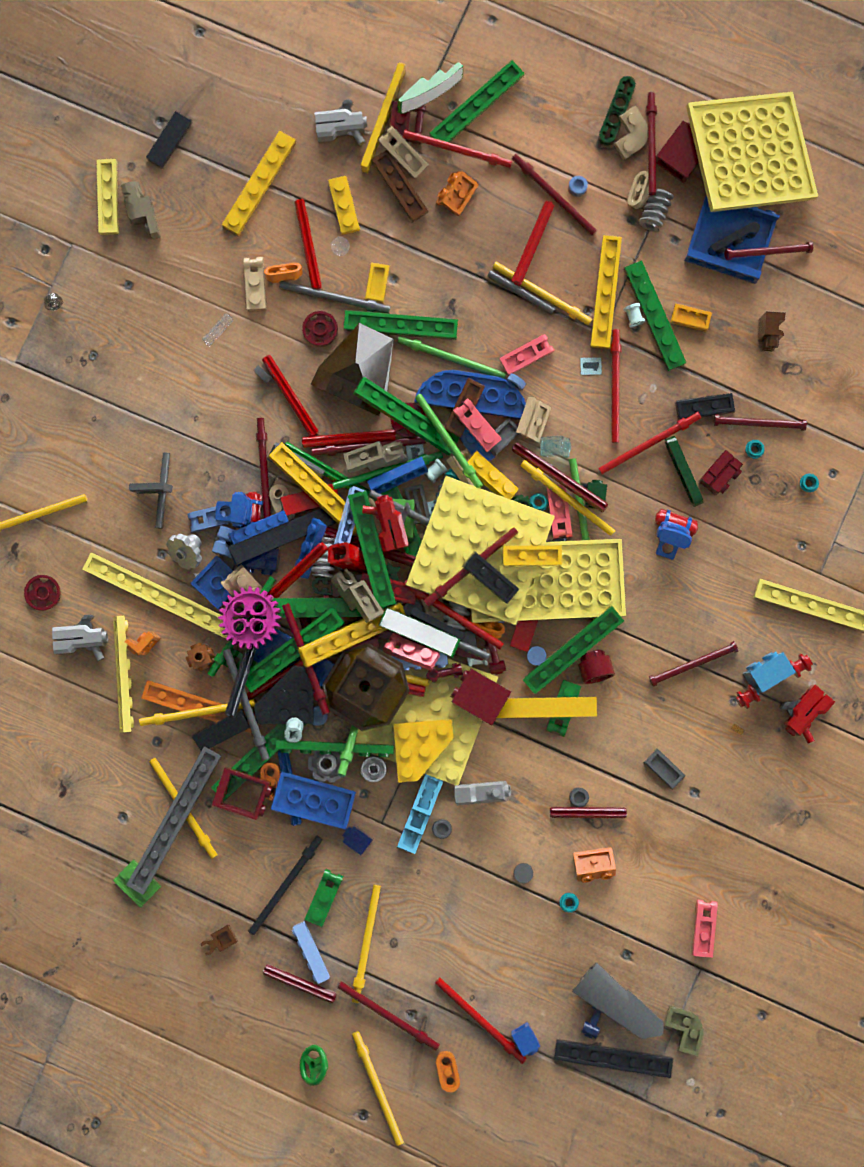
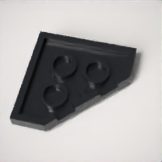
[255,665,314,724]

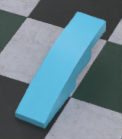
[397,774,443,854]

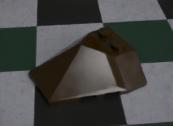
[311,323,394,416]

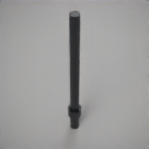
[248,835,323,935]

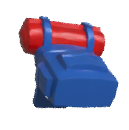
[215,492,263,528]
[655,509,698,560]

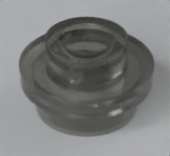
[44,293,63,311]

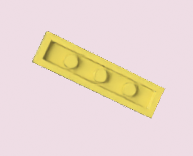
[97,159,119,235]

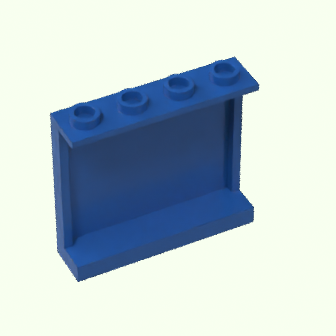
[684,195,780,284]

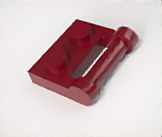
[390,101,426,144]

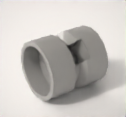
[361,756,387,782]

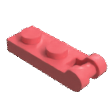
[499,334,555,376]
[453,399,502,452]
[546,484,572,540]
[383,633,440,671]
[692,900,717,958]

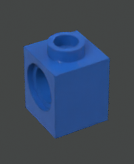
[511,1022,540,1056]

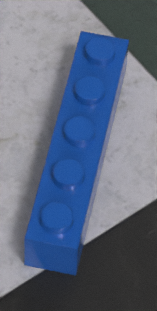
[367,456,429,494]
[227,510,289,545]

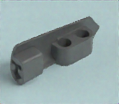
[572,962,663,1039]

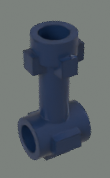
[581,1006,603,1039]

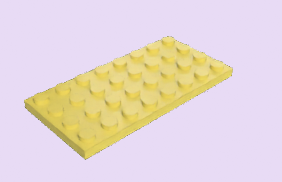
[471,539,626,623]

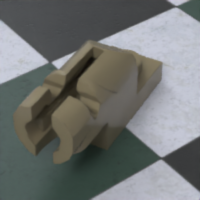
[121,182,161,239]
[344,441,408,473]
[330,569,384,623]

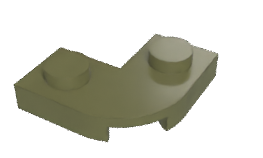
[664,1005,704,1056]

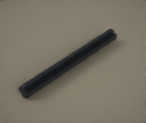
[225,609,267,718]

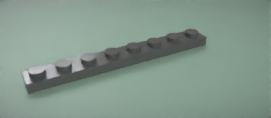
[127,746,222,895]

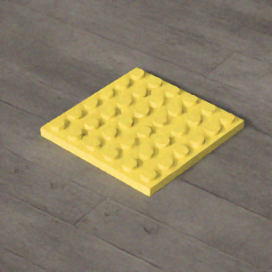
[686,92,818,212]
[406,476,555,625]
[355,640,498,785]

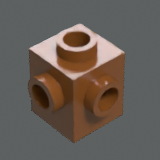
[186,642,215,672]

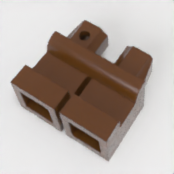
[758,311,786,352]

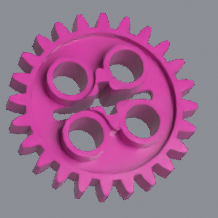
[218,586,282,650]

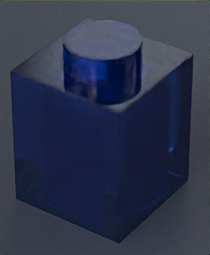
[342,825,373,855]

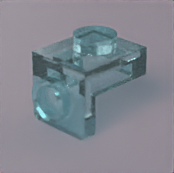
[540,436,571,457]

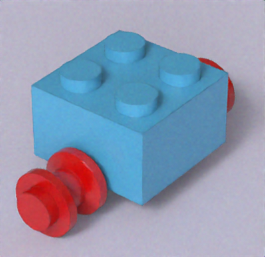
[735,651,813,709]

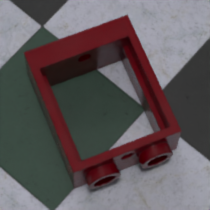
[212,767,273,820]

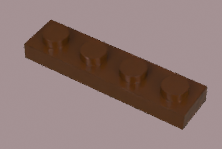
[372,150,428,223]

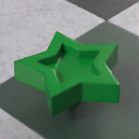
[387,562,401,581]

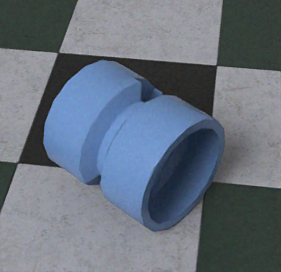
[212,526,235,559]

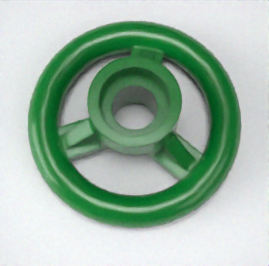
[300,1045,328,1086]

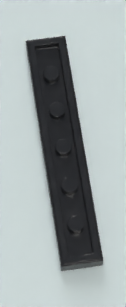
[228,508,337,565]
[554,1039,674,1078]

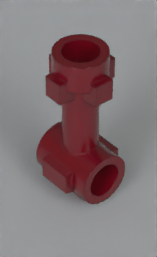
[484,641,506,675]
[426,663,463,683]

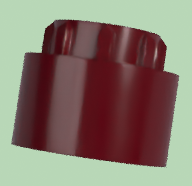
[578,650,615,684]

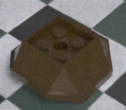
[323,643,410,731]

